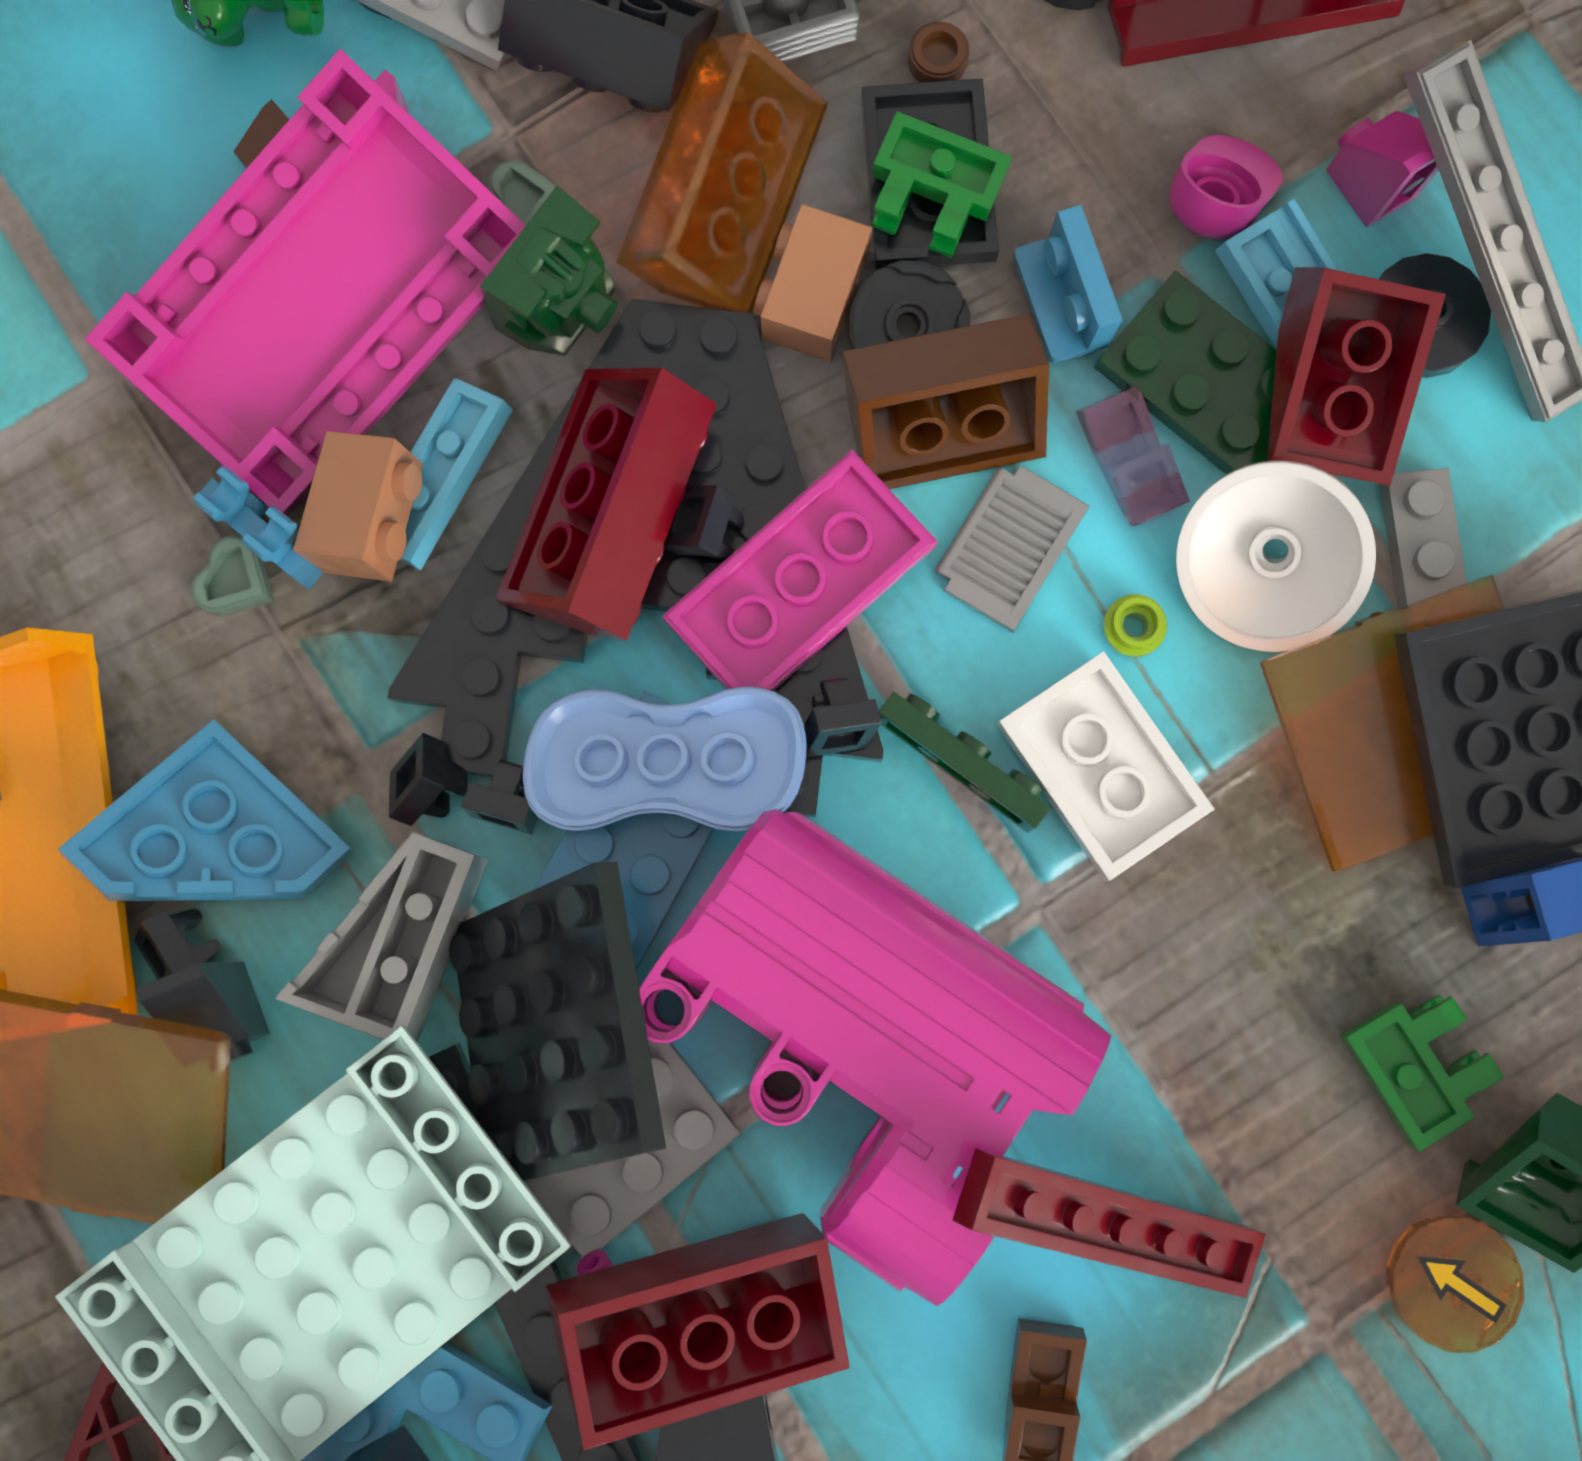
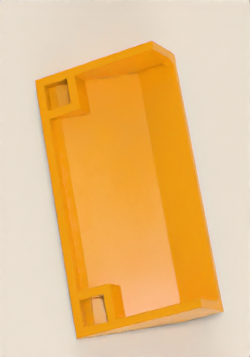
[0,627,138,1039]

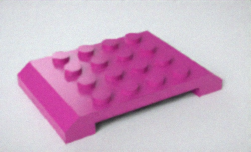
[84,49,526,516]

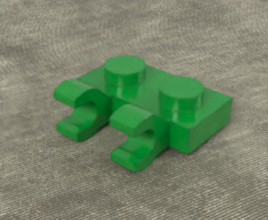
[872,111,1012,258]
[1339,994,1504,1152]

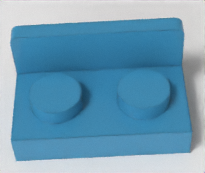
[1013,205,1123,364]

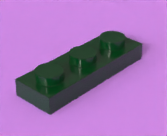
[879,691,1051,833]

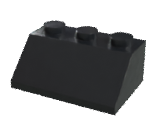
[498,0,719,113]

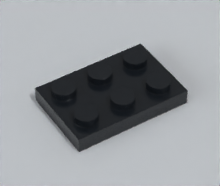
[861,78,999,270]

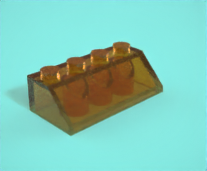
[617,31,828,313]

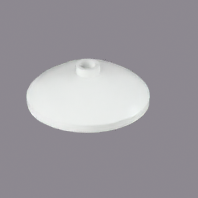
[1176,461,1376,652]

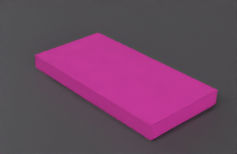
[662,450,938,691]

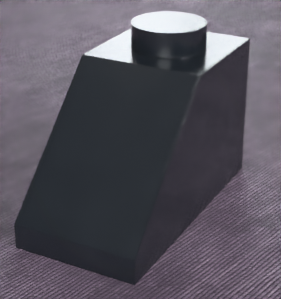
[136,962,270,1068]

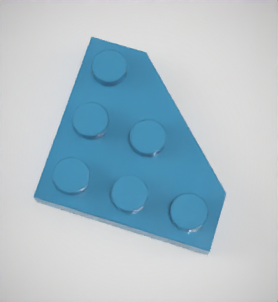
[58,719,351,901]

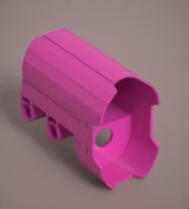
[639,809,1111,1306]

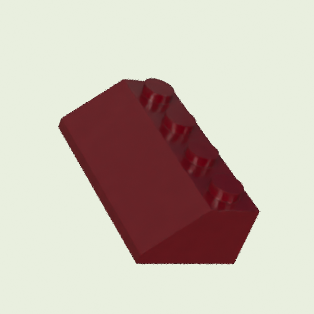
[495,367,717,641]
[546,1213,850,1450]

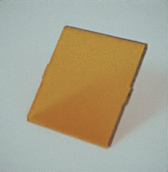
[1260,574,1504,872]
[0,989,231,1224]

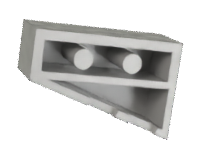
[275,832,488,1042]

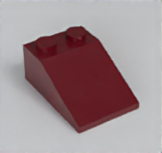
[1267,267,1446,486]

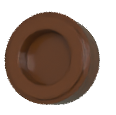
[908,22,969,83]

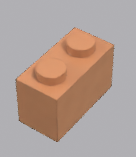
[753,204,872,362]
[293,431,423,582]

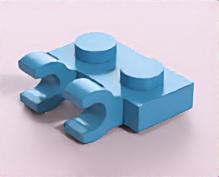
[193,466,324,590]

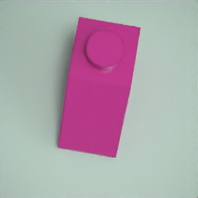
[1326,111,1438,228]

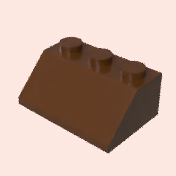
[842,314,1049,489]

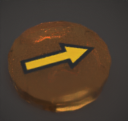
[1386,1215,1525,1353]

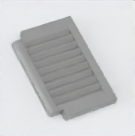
[934,465,1089,633]

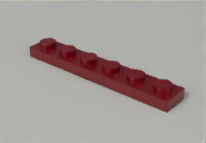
[952,1148,1266,1298]

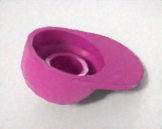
[1168,135,1283,240]

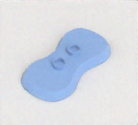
[523,686,806,831]

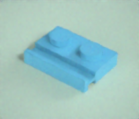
[1215,199,1338,350]

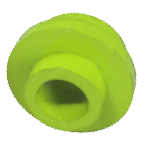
[1103,594,1167,657]

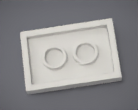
[996,651,1215,882]

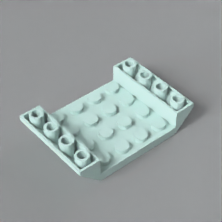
[55,1025,572,1461]

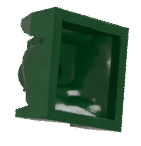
[480,186,618,356]
[1455,1093,1582,1273]

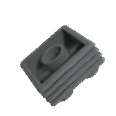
[722,0,860,71]

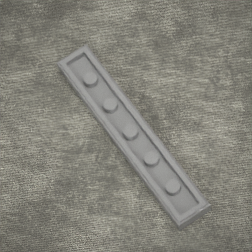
[1403,40,1582,422]

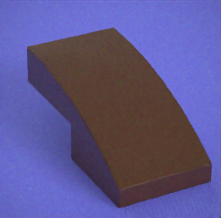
[1002,1318,1087,1461]

